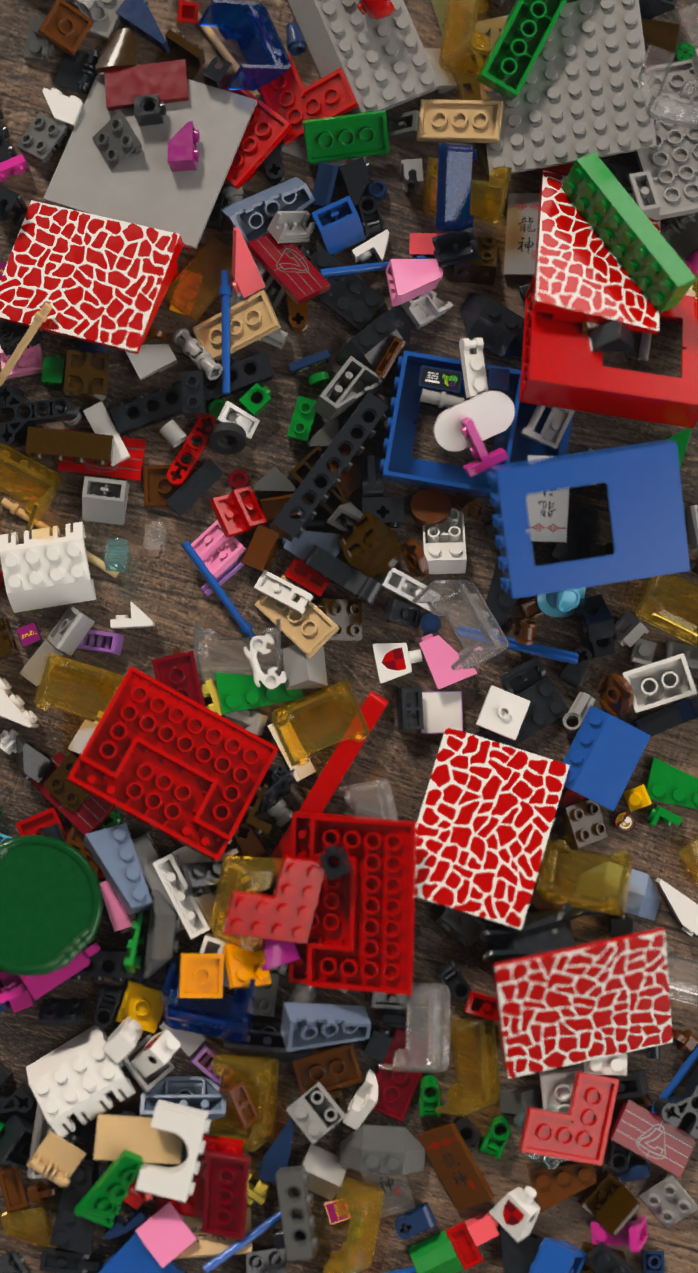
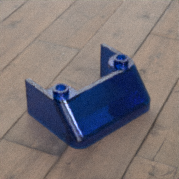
[199,0,291,90]
[435,143,477,232]
[162,963,256,1042]

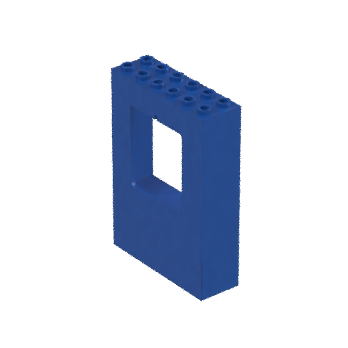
[379,350,573,499]
[487,439,690,599]

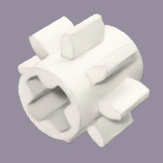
[0,729,19,755]

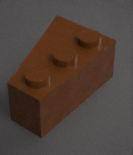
[527,1159,597,1213]

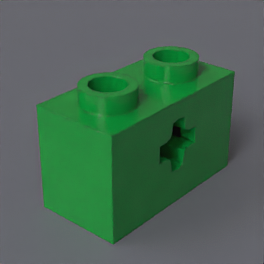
[287,396,317,445]

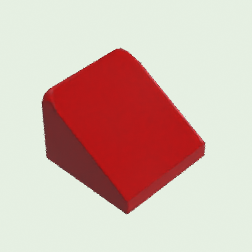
[176,0,199,25]

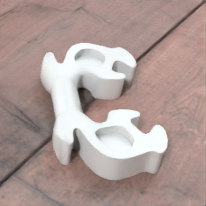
[243,634,287,689]

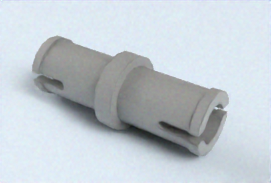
[420,388,464,408]

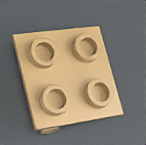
[26,1131,86,1188]

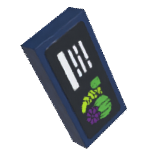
[289,350,330,376]
[418,365,463,394]

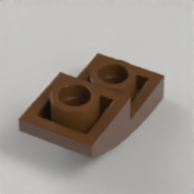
[260,493,306,519]

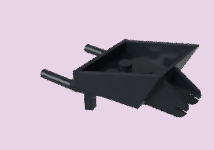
[480,903,611,991]

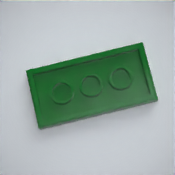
[303,110,390,164]

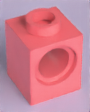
[465,1209,500,1247]

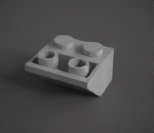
[82,476,129,526]
[286,1082,346,1144]

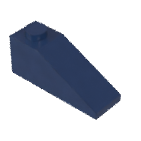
[116,0,170,54]
[256,1116,295,1183]

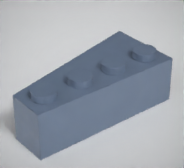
[220,177,315,245]
[83,823,152,915]
[281,1002,371,1052]

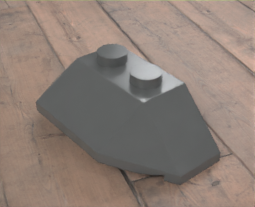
[144,890,181,978]
[339,1124,425,1175]

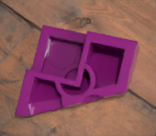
[261,938,300,971]

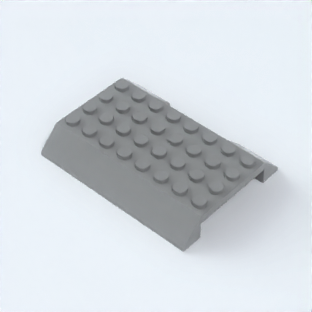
[287,0,457,115]
[628,48,698,220]

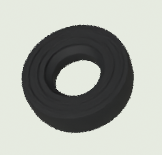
[209,422,246,454]

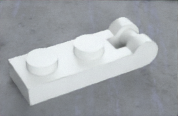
[459,338,488,398]
[254,570,313,615]

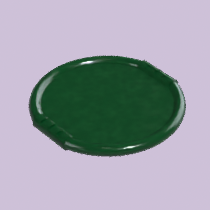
[0,835,103,976]

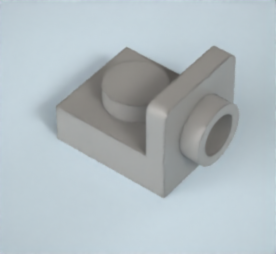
[629,638,657,668]

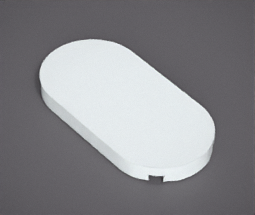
[433,390,515,452]

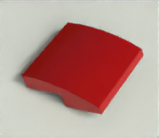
[210,486,267,538]

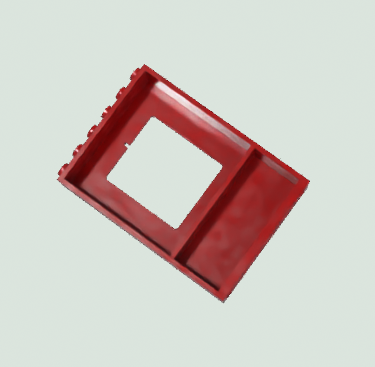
[519,273,698,428]

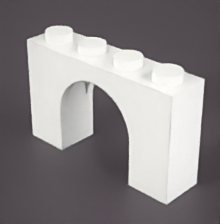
[135,1099,211,1202]

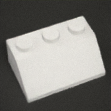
[623,653,697,713]

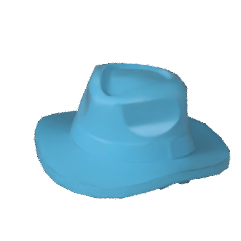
[537,587,586,617]

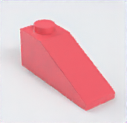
[231,226,266,298]

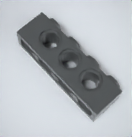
[276,1165,319,1261]

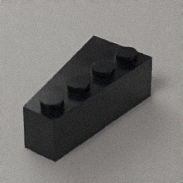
[49,1156,96,1255]

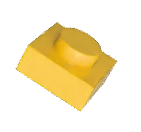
[623,784,652,811]

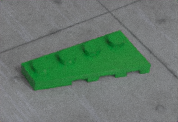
[213,673,304,715]
[646,757,698,809]
[124,886,151,974]
[75,1149,143,1228]

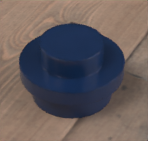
[367,180,387,201]
[420,613,441,634]

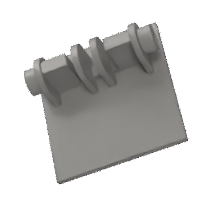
[639,1172,698,1228]

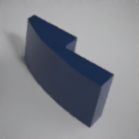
[103,1206,148,1239]
[641,1250,665,1273]

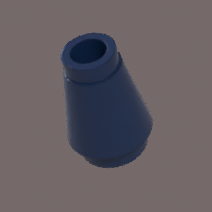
[286,22,307,56]
[618,1159,651,1183]

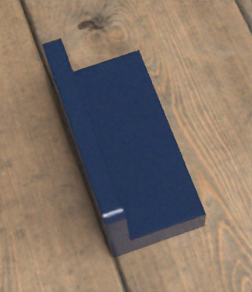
[311,162,340,207]

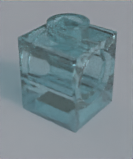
[104,538,130,572]

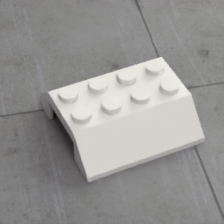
[0,522,97,613]
[152,839,260,939]
[26,1025,136,1138]

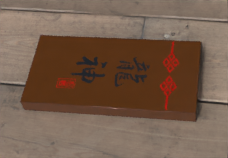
[417,1122,495,1210]

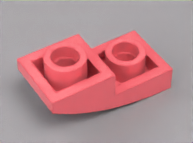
[409,233,445,256]

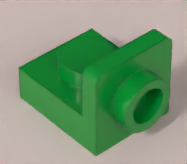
[647,805,683,827]

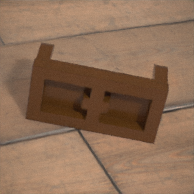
[242,525,283,573]
[219,1080,259,1130]

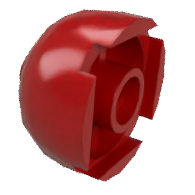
[356,0,396,20]

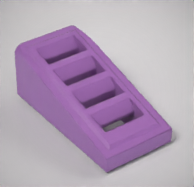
[77,629,124,656]
[189,1042,236,1088]

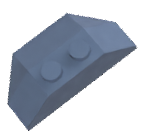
[574,861,661,920]
[140,1076,227,1121]

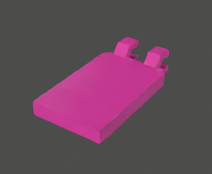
[20,942,101,1000]

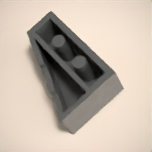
[313,356,384,421]

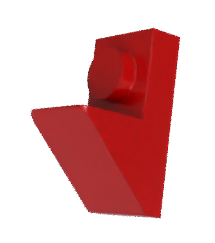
[464,991,498,1021]

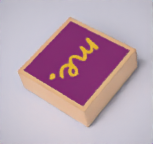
[324,1196,351,1225]

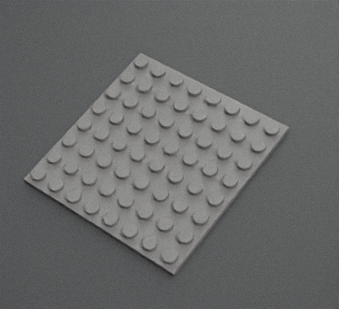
[473,0,657,178]
[43,63,257,249]

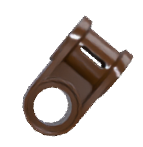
[286,293,309,333]
[513,617,538,645]
[234,821,267,863]

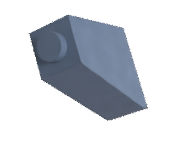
[282,531,342,561]

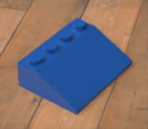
[562,706,651,811]

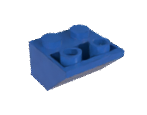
[312,196,367,256]
[529,1238,587,1273]

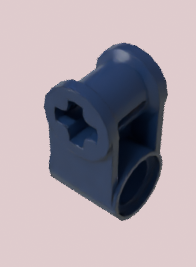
[395,1202,437,1239]

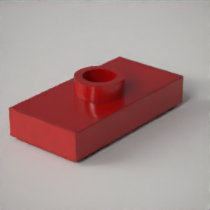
[445,1220,484,1270]

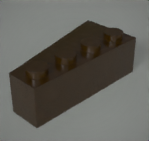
[25,427,114,466]

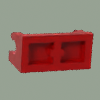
[284,557,331,598]

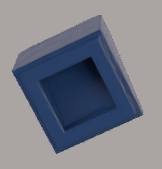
[488,368,510,391]

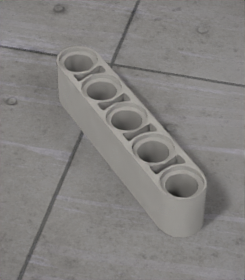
[132,832,185,933]

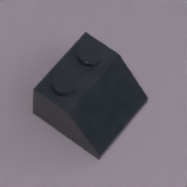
[0,1112,35,1171]

